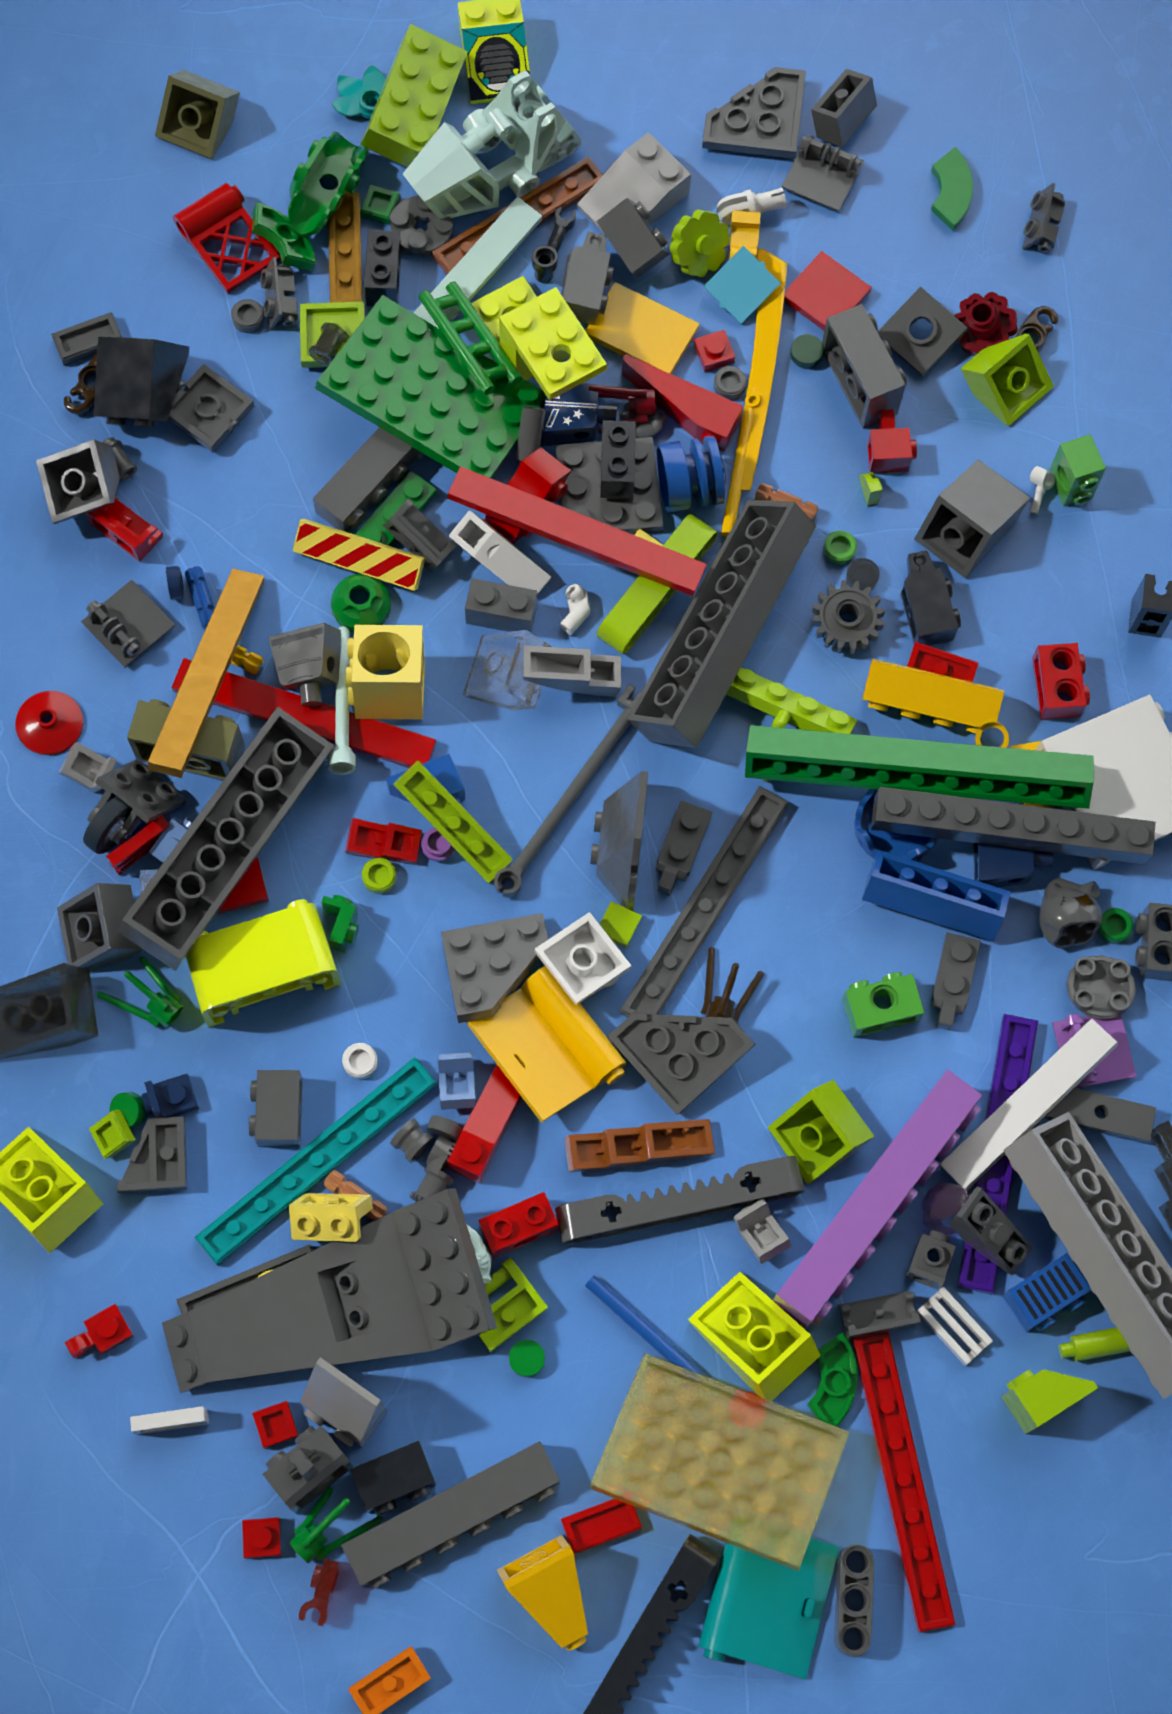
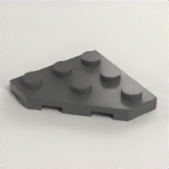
[702,67,806,159]
[441,913,548,1023]
[607,1013,756,1115]

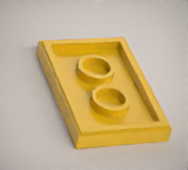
[585,282,700,374]

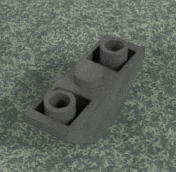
[949,1187,1033,1276]

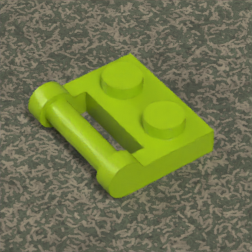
[478,1257,548,1353]

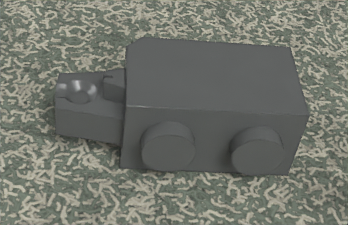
[561,231,614,325]

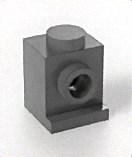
[905,1230,956,1290]

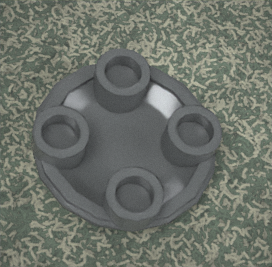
[1066,955,1136,1019]

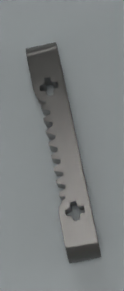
[555,1156,805,1244]

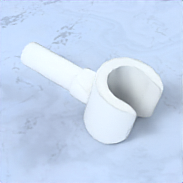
[1030,466,1055,515]

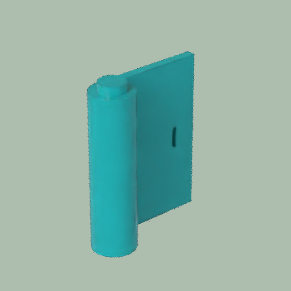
[698,1514,839,1680]

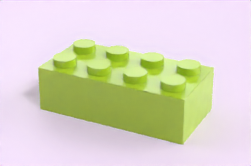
[360,24,468,168]

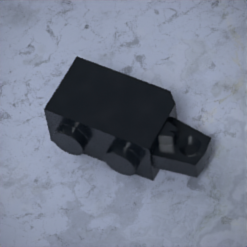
[900,551,961,646]

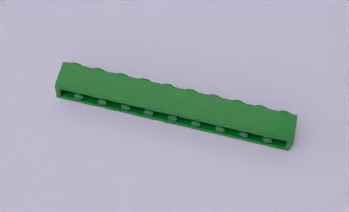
[745,725,1094,809]

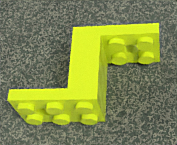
[471,276,607,400]

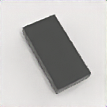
[51,312,122,366]

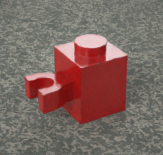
[867,409,917,473]

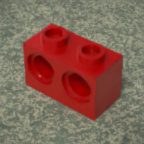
[1032,643,1090,720]

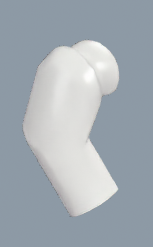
[559,584,591,635]

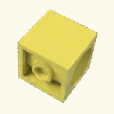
[346,625,425,720]

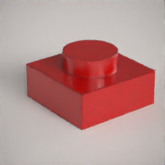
[694,330,735,372]
[242,1517,282,1559]

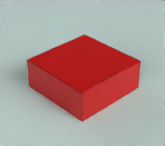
[252,1401,299,1449]

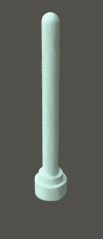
[328,626,356,775]

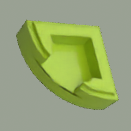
[859,472,883,506]

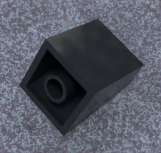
[93,337,189,428]

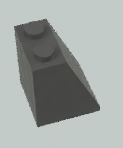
[914,459,1030,579]

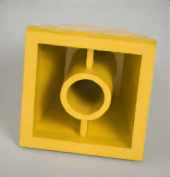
[497,1534,588,1651]

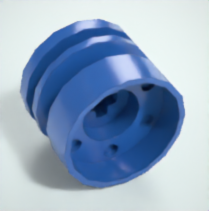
[656,435,726,513]

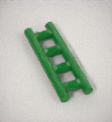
[418,281,523,395]

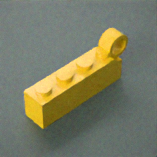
[862,659,1009,748]

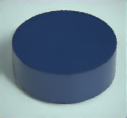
[166,565,185,600]

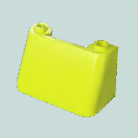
[186,899,341,1028]

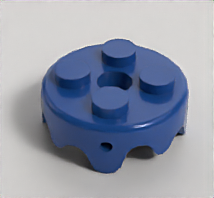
[854,789,937,862]

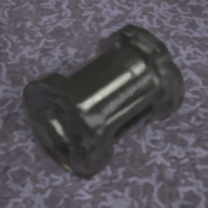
[309,322,349,366]

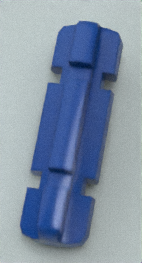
[185,566,215,630]

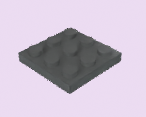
[555,437,663,534]

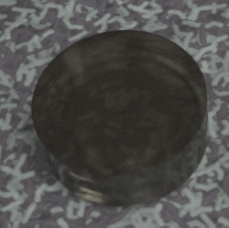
[845,558,880,591]

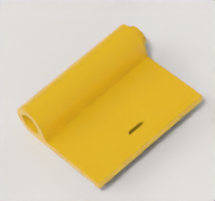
[466,966,626,1123]

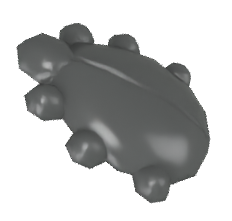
[619,402,668,438]

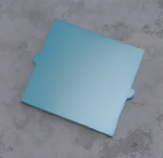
[704,246,781,324]

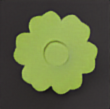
[670,209,730,277]

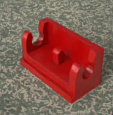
[86,497,163,562]

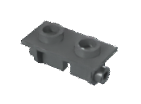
[1022,183,1065,253]
[260,257,298,330]

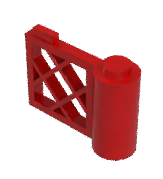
[172,183,280,294]

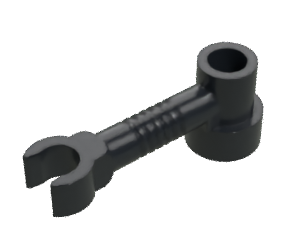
[532,207,576,283]

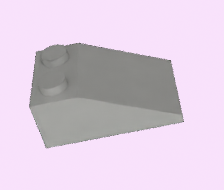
[577,132,691,237]
[300,1357,387,1448]

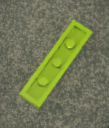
[393,760,513,884]

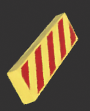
[293,518,426,591]

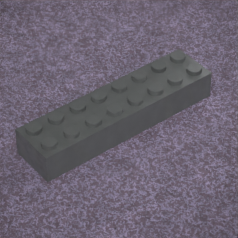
[627,500,816,748]
[117,707,334,971]

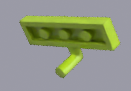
[726,667,857,734]

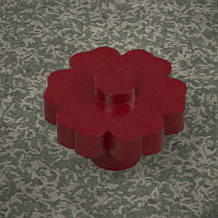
[954,292,1018,356]

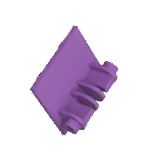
[1052,1014,1137,1088]

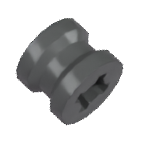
[390,1118,435,1163]

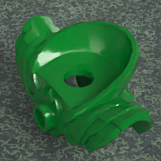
[288,131,369,237]

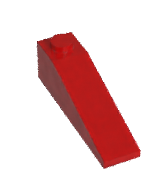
[622,354,743,452]
[447,1065,522,1184]

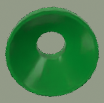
[331,574,391,632]

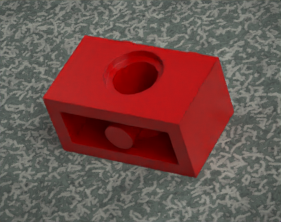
[478,1192,559,1259]

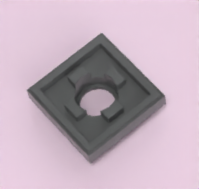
[878,286,968,378]

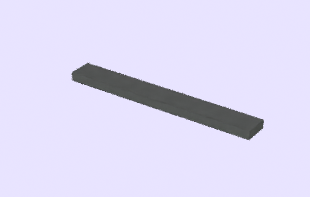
[620,786,789,1018]

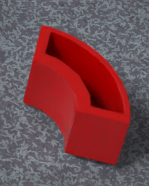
[484,447,571,544]

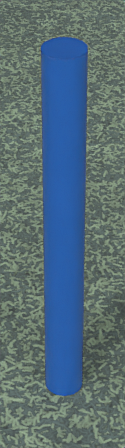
[585,1275,701,1383]

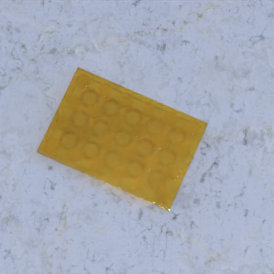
[590,1353,849,1571]

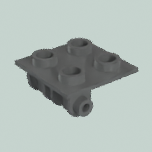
[781,135,864,212]
[81,580,176,668]

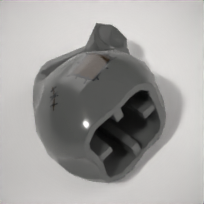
[1039,878,1102,948]

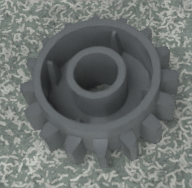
[811,580,885,654]

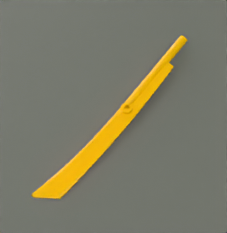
[721,248,788,537]

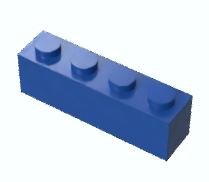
[862,850,1010,942]

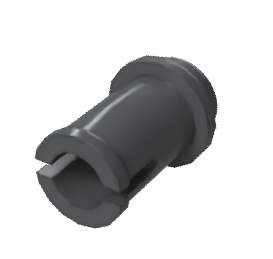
[103,437,137,481]

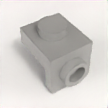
[58,742,117,793]
[734,1199,791,1265]

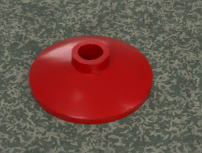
[15,691,83,755]

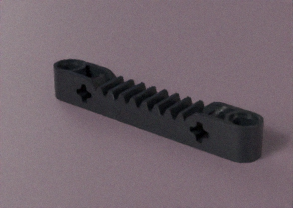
[583,1534,722,1714]

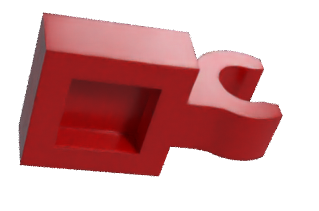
[65,1304,134,1358]

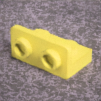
[289,1193,373,1242]

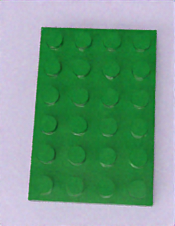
[315,295,546,479]

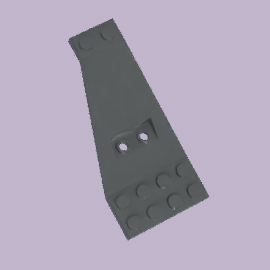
[162,1188,497,1393]

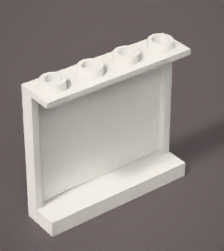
[1035,694,1172,870]

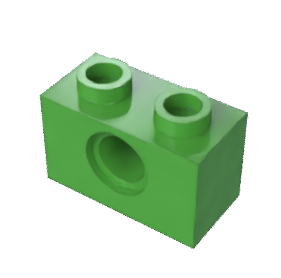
[1049,434,1106,506]
[842,972,924,1038]

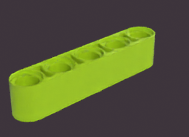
[596,514,718,655]

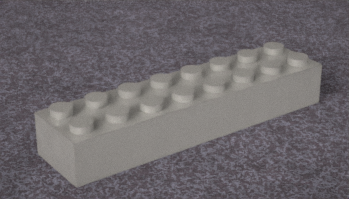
[1003,1112,1172,1399]

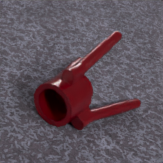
[588,385,655,434]

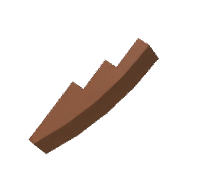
[564,1119,715,1173]

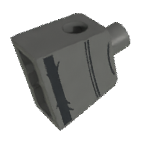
[269,623,341,707]

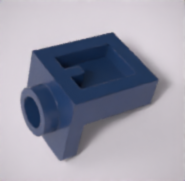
[141,1073,199,1118]

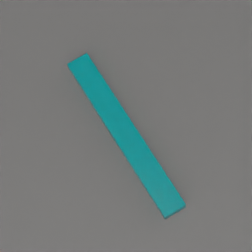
[194,1057,438,1266]

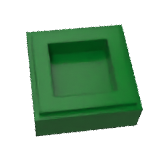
[360,185,401,225]

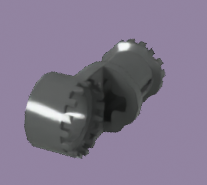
[409,1136,456,1202]

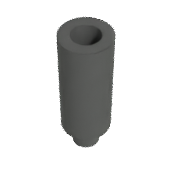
[515,406,546,465]

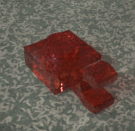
[299,1559,342,1627]

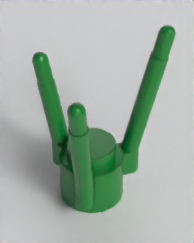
[97,956,184,1028]
[289,1487,383,1564]

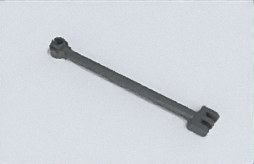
[494,684,642,898]

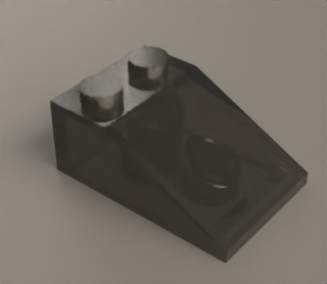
[0,963,98,1059]

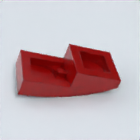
[345,818,422,864]

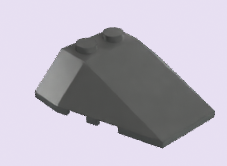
[590,771,648,912]

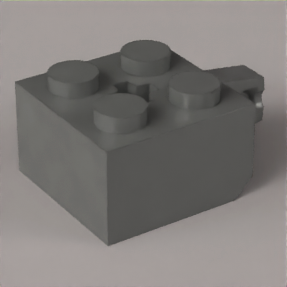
[263,1426,354,1514]

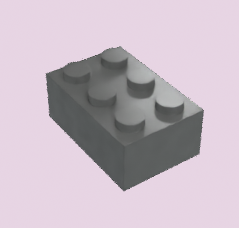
[822,304,907,428]

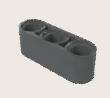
[834,1544,874,1657]

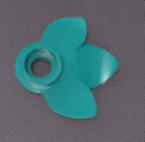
[332,65,386,119]

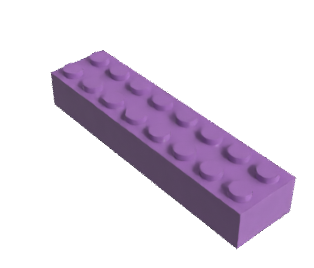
[773,1069,982,1330]

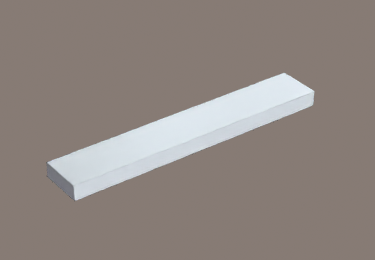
[940,1019,1118,1191]

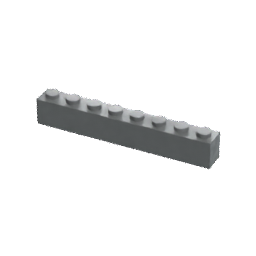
[871,787,1156,864]

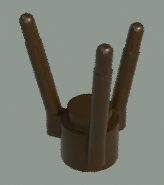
[701,947,764,1024]

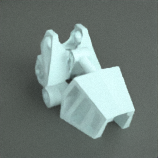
[403,70,582,219]

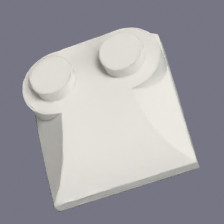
[534,912,632,1005]

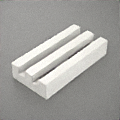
[917,1286,993,1366]
[130,1406,209,1435]

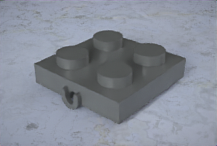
[168,364,255,453]

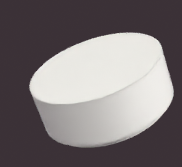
[342,1043,378,1080]

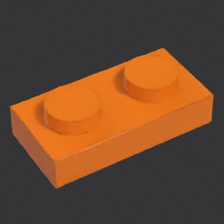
[348,1646,432,1714]

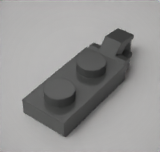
[656,800,713,895]
[931,932,981,1030]

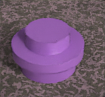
[421,828,455,861]

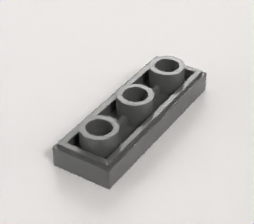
[1044,1088,1156,1143]

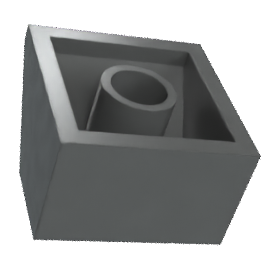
[36,439,120,524]
[57,883,144,972]

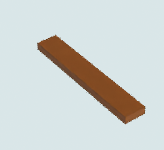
[432,156,603,275]

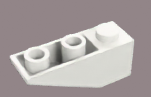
[449,510,552,595]

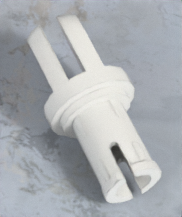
[716,187,787,225]

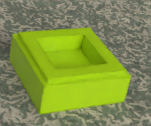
[599,901,642,948]
[89,1110,135,1159]

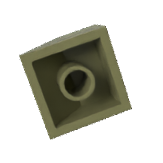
[155,70,240,159]

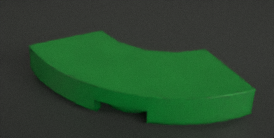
[931,147,973,231]
[252,202,316,272]
[806,1332,858,1434]

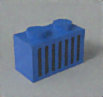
[1002,1253,1091,1332]

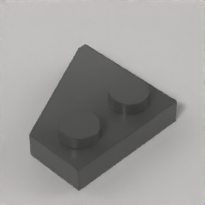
[117,1116,187,1194]

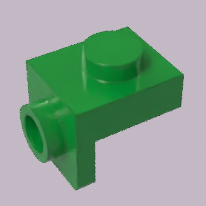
[321,895,359,953]

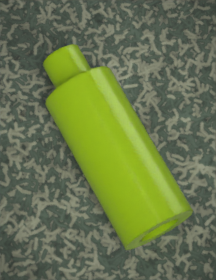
[1058,1327,1130,1362]

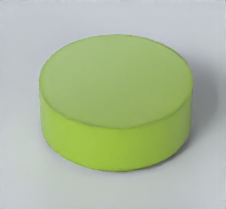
[362,858,397,894]

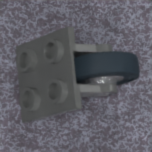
[83,759,187,854]

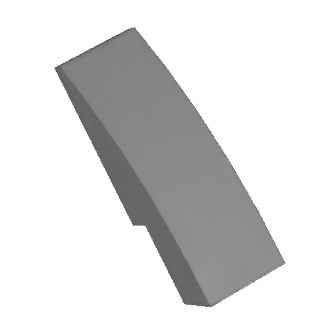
[523,645,621,697]

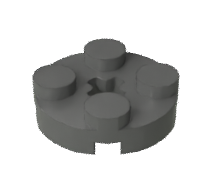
[390,195,453,257]

